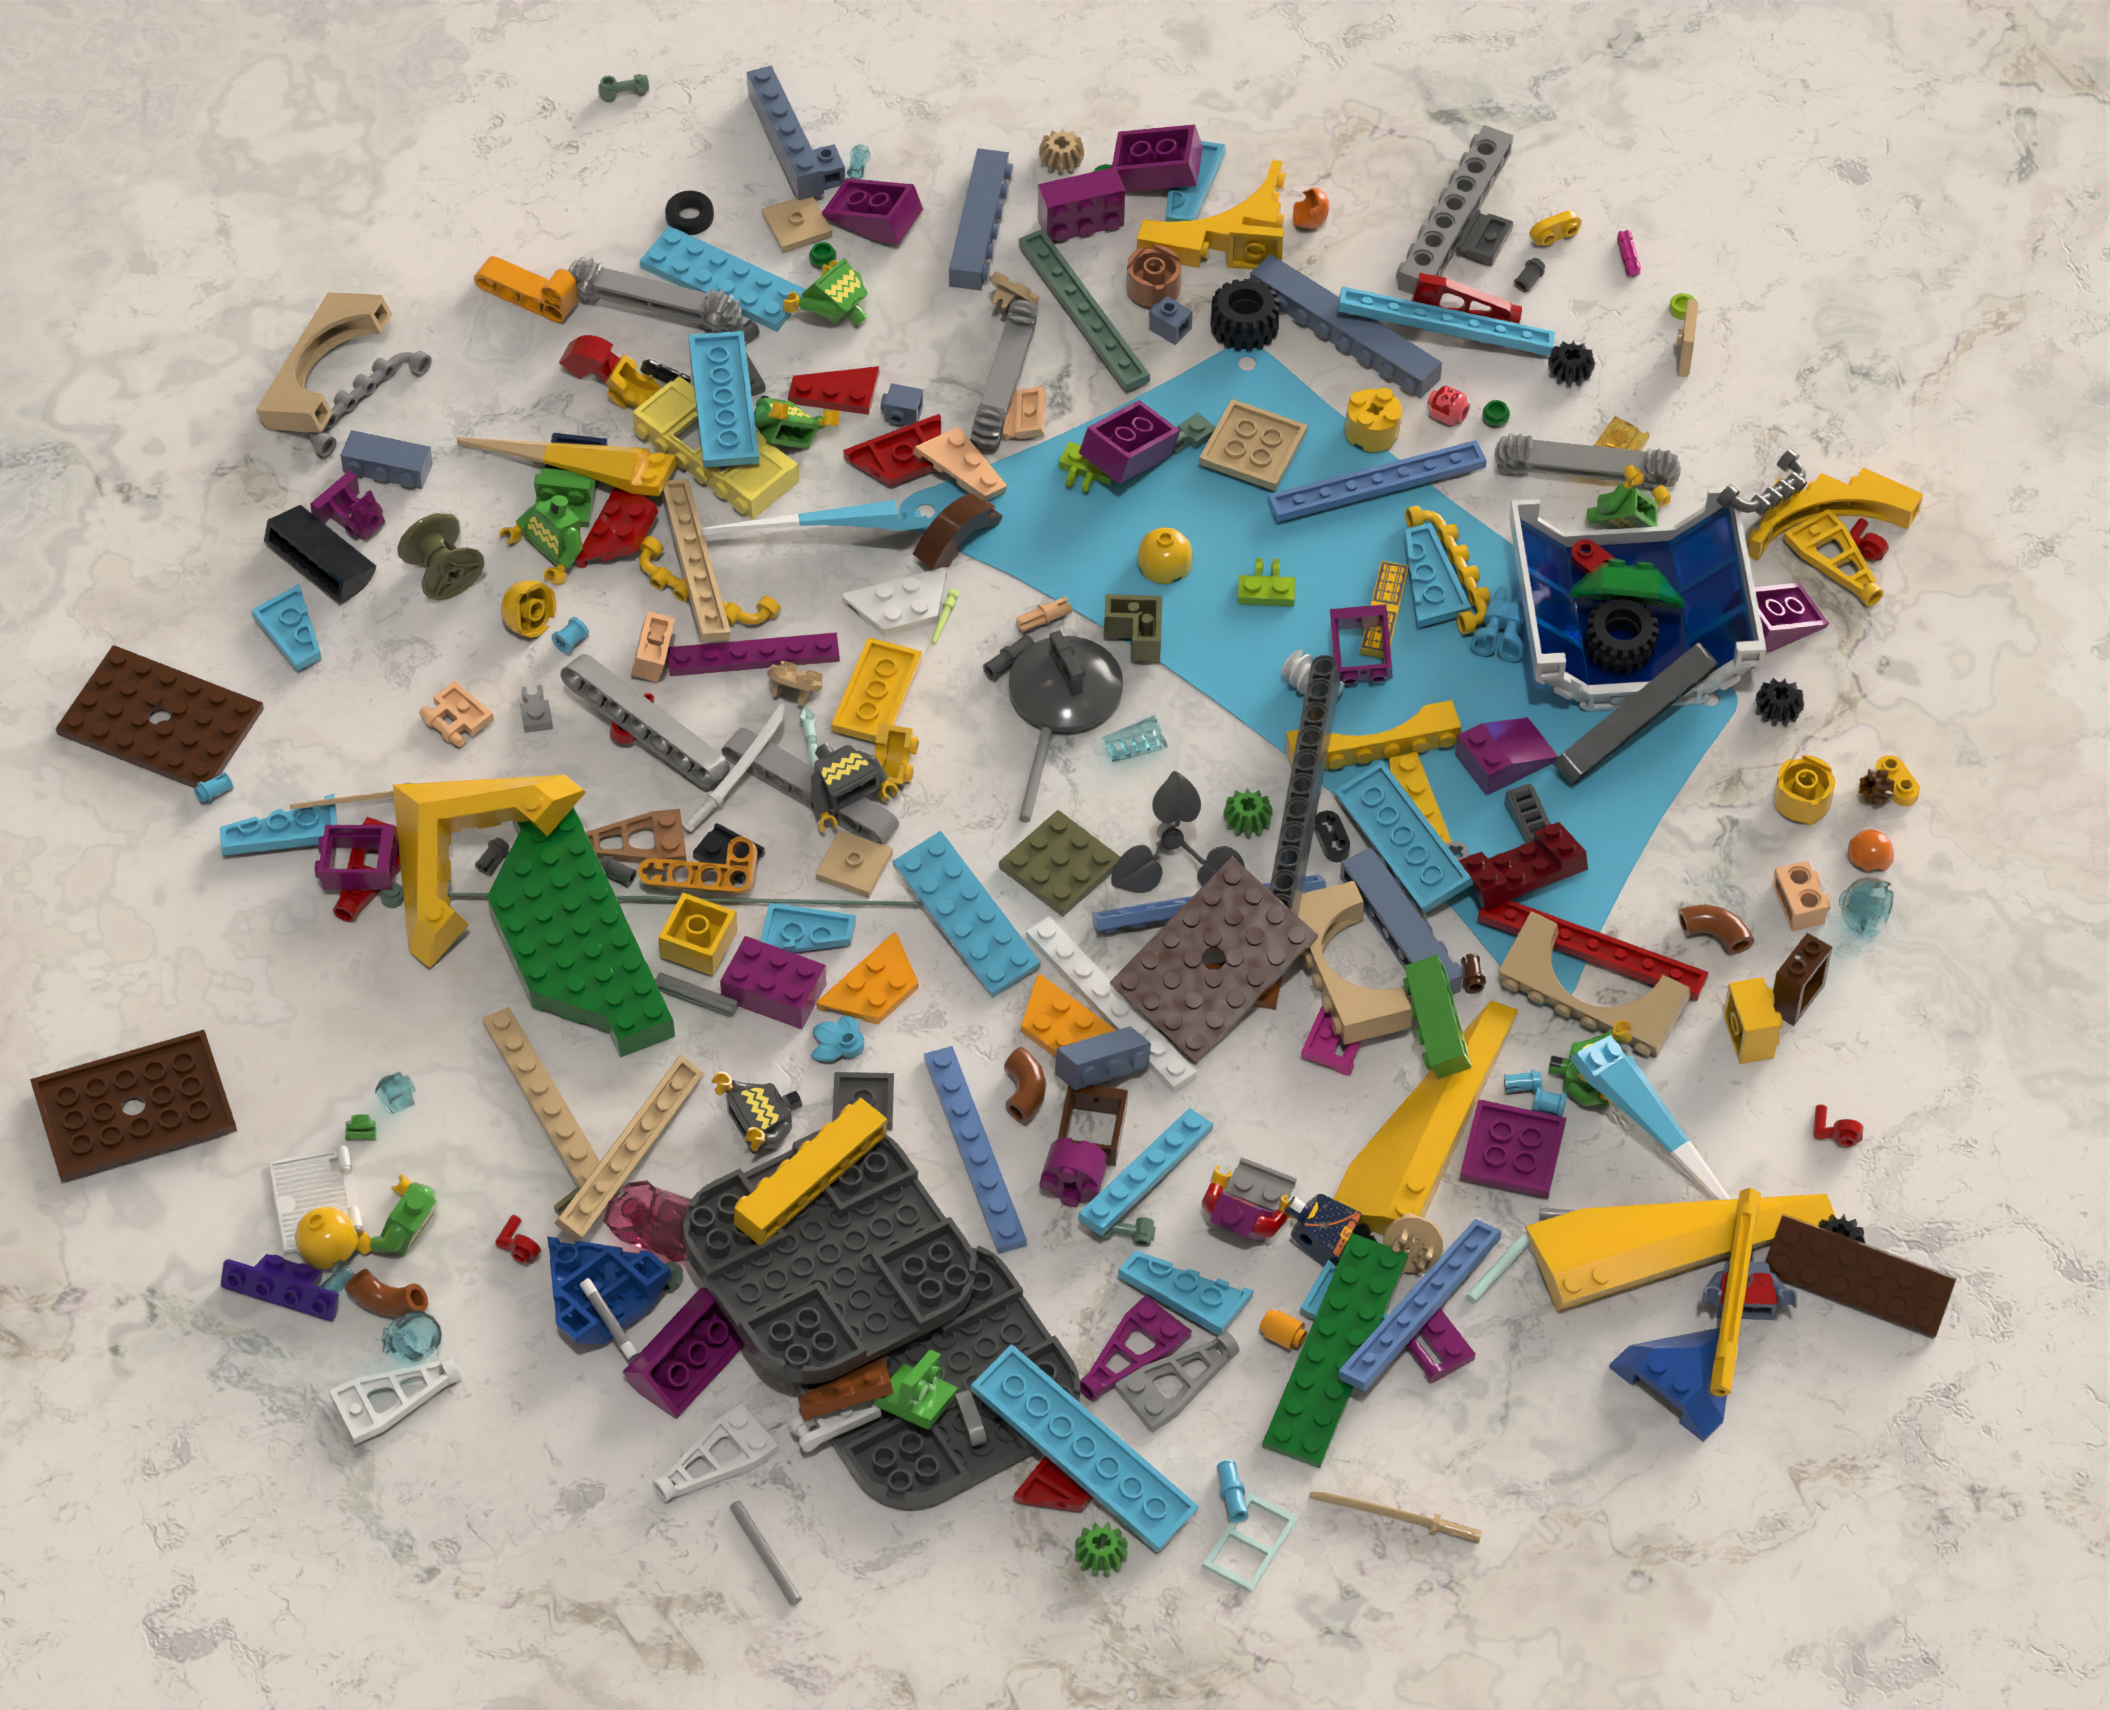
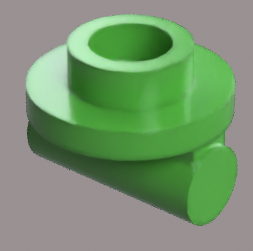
[345,1114,377,1140]

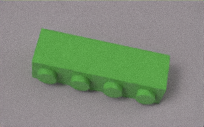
[1403,954,1472,1079]

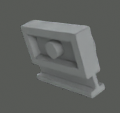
[1224,1157,1297,1212]

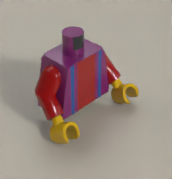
[1202,1166,1294,1241]

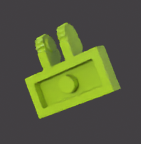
[1059,442,1113,493]
[1238,558,1295,607]

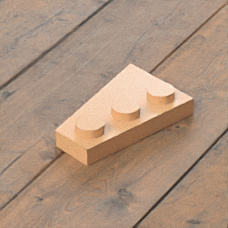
[913,427,1007,501]

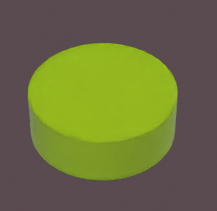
[1669,293,1696,320]

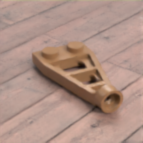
[586,809,687,864]

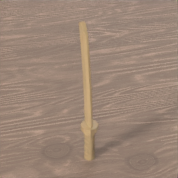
[290,782,409,809]
[1309,1492,1482,1543]

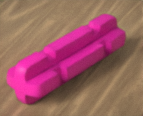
[1617,230,1641,277]

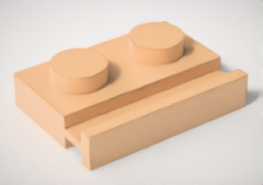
[1003,386,1046,441]

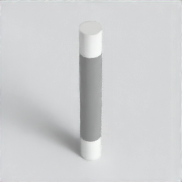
[580,1278,639,1360]

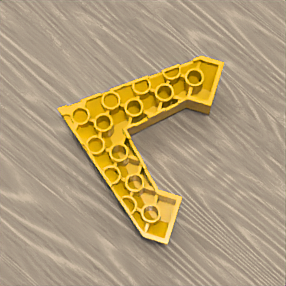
[393,775,586,968]

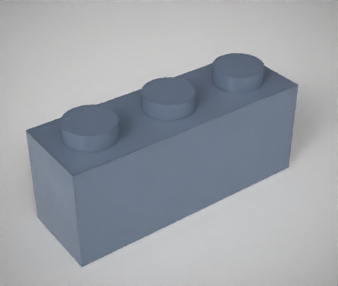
[340,430,433,489]
[1055,1026,1151,1090]

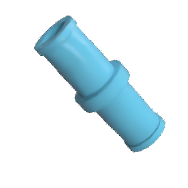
[1217,1460,1249,1522]

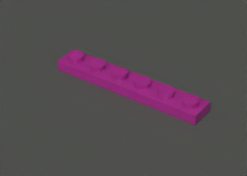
[667,632,840,677]

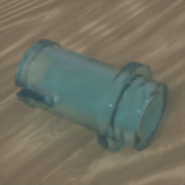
[847,144,871,179]
[320,1264,355,1293]

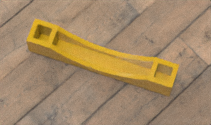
[1285,700,1462,770]

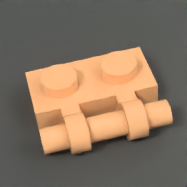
[419,681,494,747]

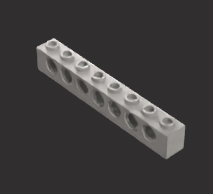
[1396,125,1513,295]

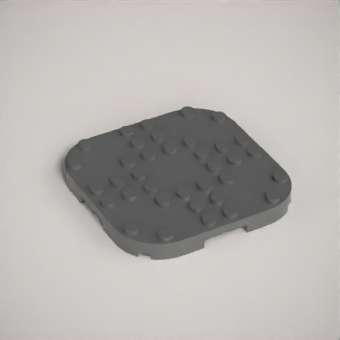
[683,1129,976,1384]
[792,1245,1080,1509]

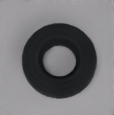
[665,190,714,235]

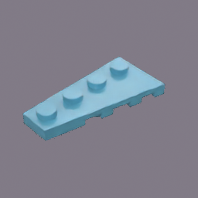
[1165,141,1226,222]
[220,794,337,856]
[1117,1250,1254,1336]

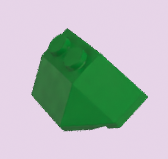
[1570,559,1685,608]

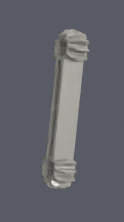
[568,257,742,333]
[970,300,1038,450]
[1494,433,1681,489]

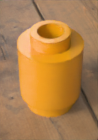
[1259,1309,1307,1350]

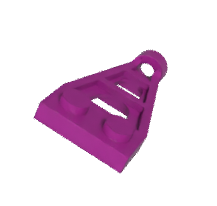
[1080,1295,1192,1401]

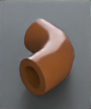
[1678,904,1755,954]
[1004,1047,1047,1124]
[345,1269,428,1318]

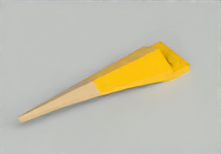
[456,437,677,496]

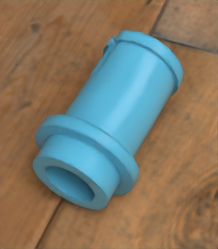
[194,772,233,803]
[1504,1069,1542,1093]

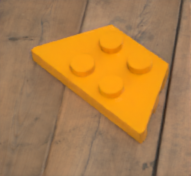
[816,932,919,1025]
[1021,974,1116,1058]

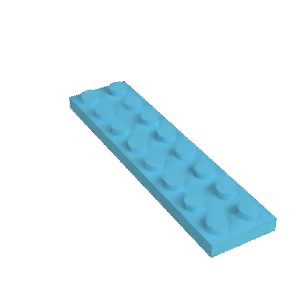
[969,1344,1199,1553]

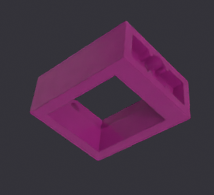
[1330,604,1393,685]
[315,825,399,890]

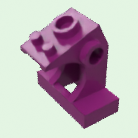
[310,470,385,539]

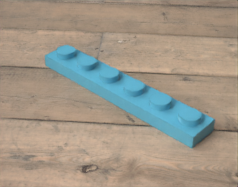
[1078,1108,1213,1236]

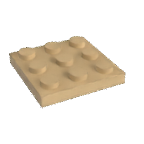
[1199,399,1308,491]

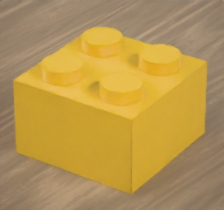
[658,893,738,976]
[1723,977,1783,1064]

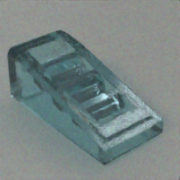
[1102,715,1168,763]

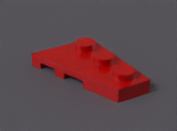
[788,366,880,415]

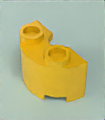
[605,354,662,410]
[874,723,919,785]

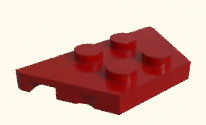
[843,414,941,487]
[575,487,659,568]
[1014,1456,1093,1512]

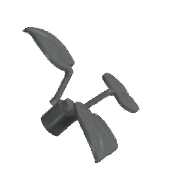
[1111,771,1245,893]

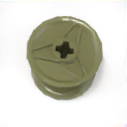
[397,512,485,600]

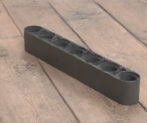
[1553,642,1719,786]

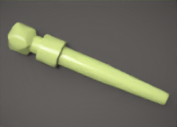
[931,588,959,645]

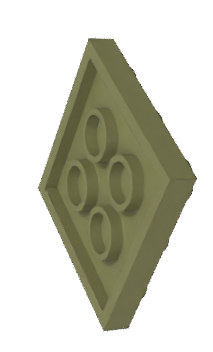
[999,810,1120,917]

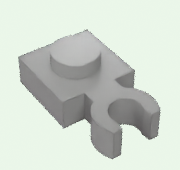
[520,685,553,733]

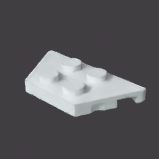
[842,567,947,637]

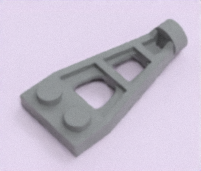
[1115,1331,1240,1433]

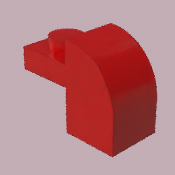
[559,335,619,383]

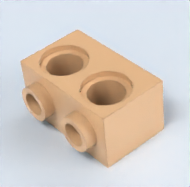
[631,611,675,682]
[1772,861,1830,931]

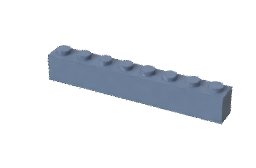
[1250,254,1442,399]

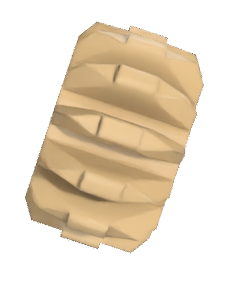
[1039,129,1085,174]

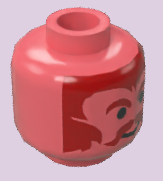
[1427,385,1470,426]

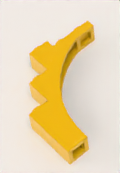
[1137,160,1286,268]
[1747,467,1923,561]

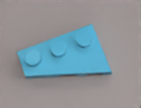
[760,902,856,953]

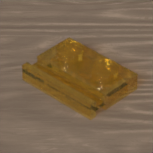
[1593,416,1650,451]

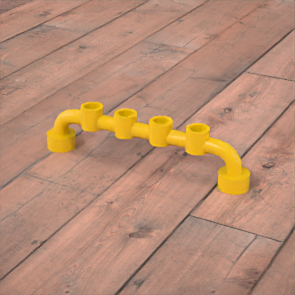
[1405,505,1490,635]
[639,536,781,626]

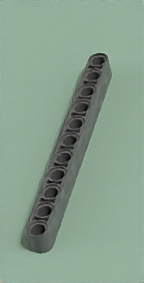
[1269,655,1340,916]

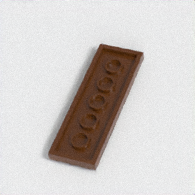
[1766,1214,1957,1337]

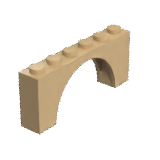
[256,292,392,433]
[1298,881,1412,1045]
[1498,911,1690,1057]

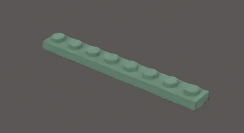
[1019,229,1150,392]

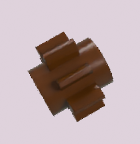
[1858,769,1895,805]

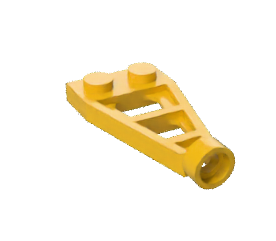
[1783,508,1884,607]

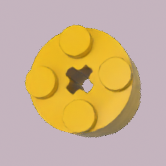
[1344,388,1402,452]
[1774,755,1836,825]

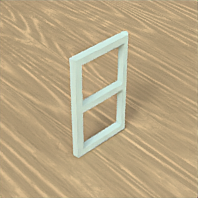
[1202,1492,1298,1592]

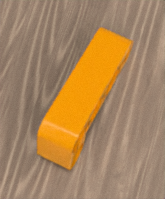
[473,256,578,323]
[638,836,757,895]

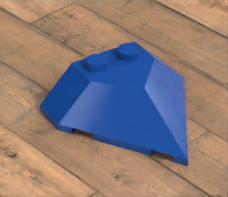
[547,1236,671,1344]
[1609,1328,1727,1442]

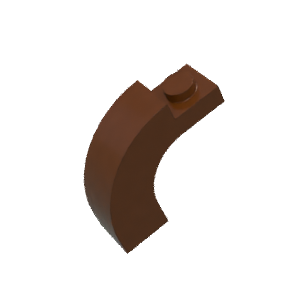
[913,493,1003,569]

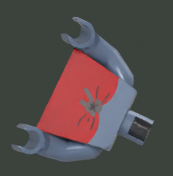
[1701,1251,1797,1320]

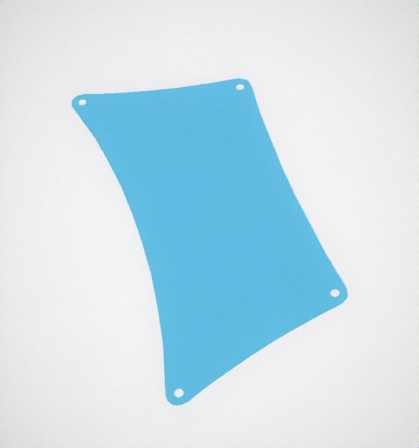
[899,347,1738,1007]

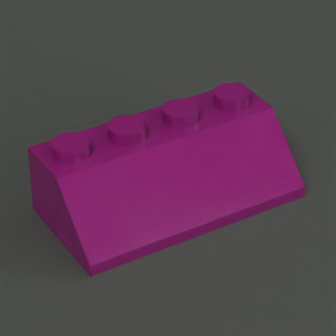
[622,1288,745,1418]

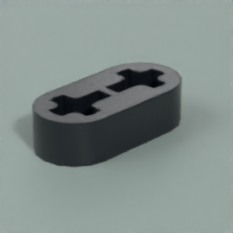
[1314,810,1350,863]

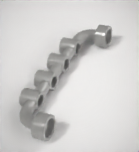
[309,351,432,457]

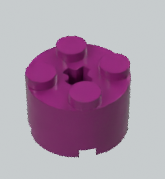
[1039,1138,1108,1207]

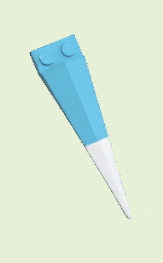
[701,500,928,536]
[1570,1035,1730,1200]

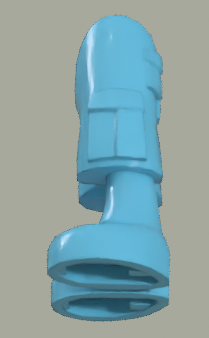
[1471,586,1526,662]

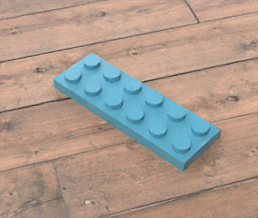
[640,226,806,332]
[688,331,759,468]
[1334,761,1473,914]
[892,831,1041,998]

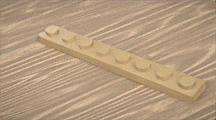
[661,479,731,642]
[482,1007,600,1189]
[554,1055,704,1242]

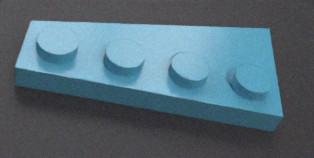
[1404,522,1471,628]

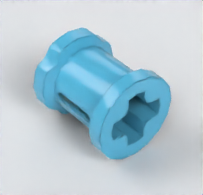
[551,617,589,654]
[1533,1087,1567,1117]

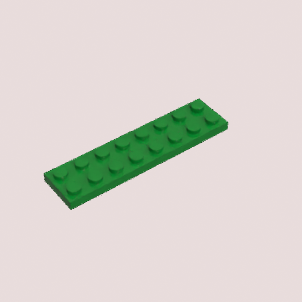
[1262,1233,1408,1469]

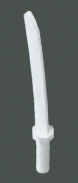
[682,704,785,834]

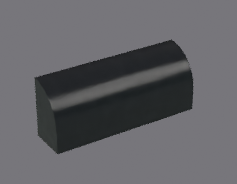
[264,505,377,603]

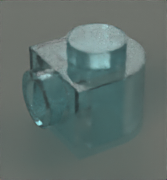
[375,1071,416,1113]

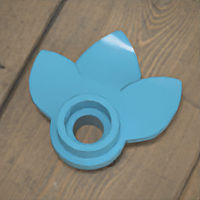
[811,1015,865,1062]

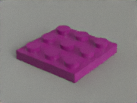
[1460,1099,1567,1198]

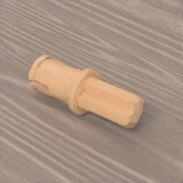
[1016,596,1072,632]

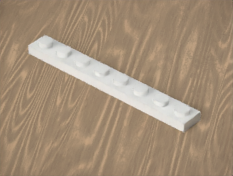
[1026,916,1197,1093]

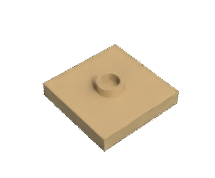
[762,197,832,253]
[1676,299,1698,377]
[816,830,893,898]

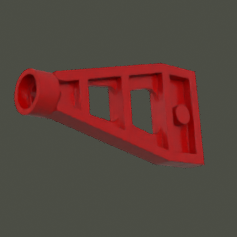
[1411,273,1522,324]
[333,817,401,922]

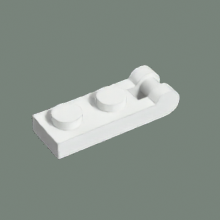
[789,1399,881,1452]

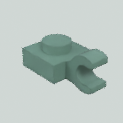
[1173,413,1216,454]

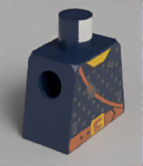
[1284,1194,1362,1267]

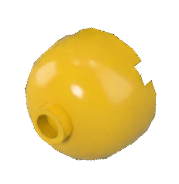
[1137,527,1193,584]
[501,580,557,638]
[295,1207,358,1269]

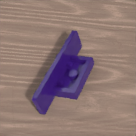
[220,1254,339,1321]

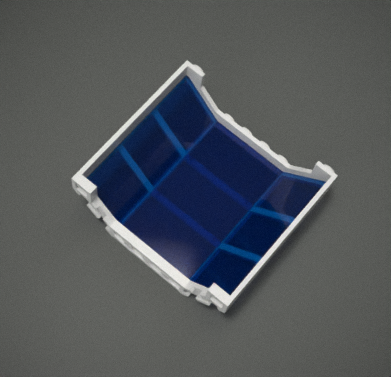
[1509,487,1766,711]

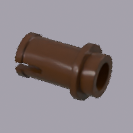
[1461,954,1486,993]

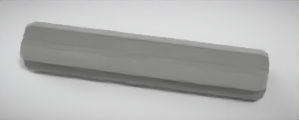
[655,973,738,1016]

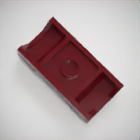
[1458,822,1588,910]

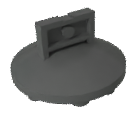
[1009,630,1123,734]

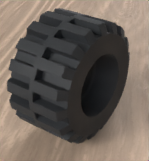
[1211,279,1280,351]
[1584,596,1659,674]

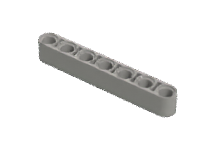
[560,654,730,788]
[721,728,899,845]

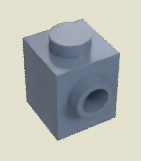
[813,144,845,190]
[1149,296,1193,345]
[880,383,923,426]

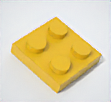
[1227,224,1284,270]

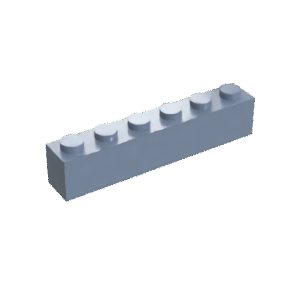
[746,65,824,200]
[949,148,1013,291]
[1340,847,1463,995]

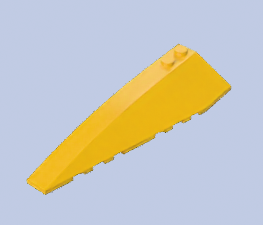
[1333,1000,1519,1240]
[1525,1194,1836,1312]

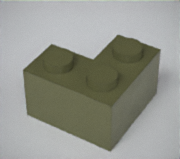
[1104,594,1162,662]

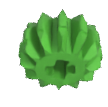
[1223,787,1273,838]
[1075,1522,1128,1577]

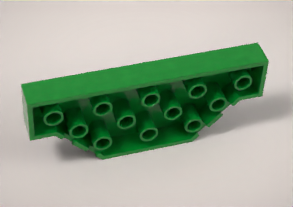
[487,807,675,1058]

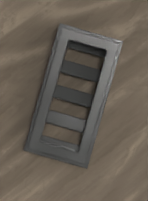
[1504,783,1550,843]

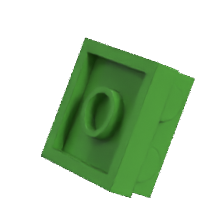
[534,468,597,528]
[874,1349,958,1430]

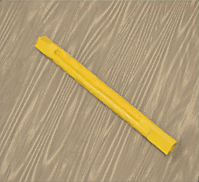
[1710,1187,1761,1397]

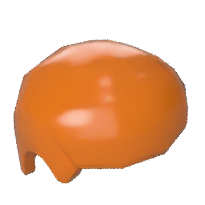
[1292,187,1330,229]
[1848,829,1894,873]

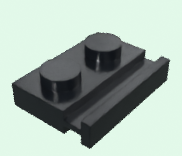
[693,823,765,884]

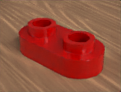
[1571,539,1616,574]

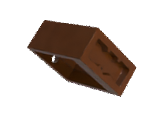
[1773,933,1833,1026]
[1057,1085,1128,1166]

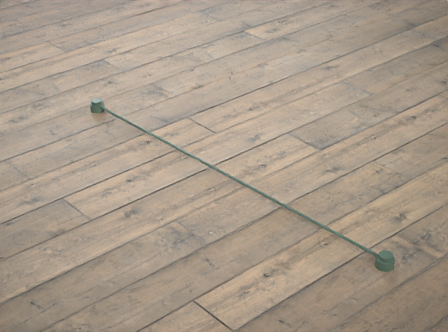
[380,882,923,908]

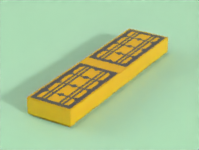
[1360,561,1409,658]

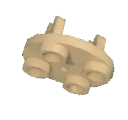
[988,271,1040,313]
[767,661,823,706]
[1383,1213,1443,1273]

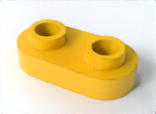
[1529,210,1582,246]
[1875,755,1920,806]

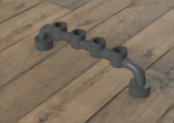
[1716,448,1807,517]

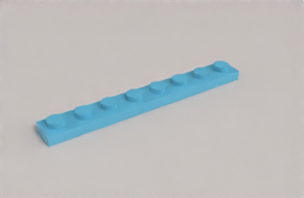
[1337,286,1555,356]

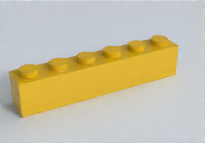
[734,1098,887,1246]

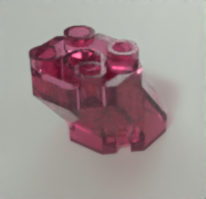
[603,1180,692,1262]

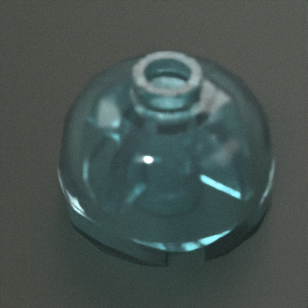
[1839,877,1894,937]

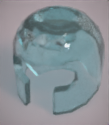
[381,1310,442,1363]

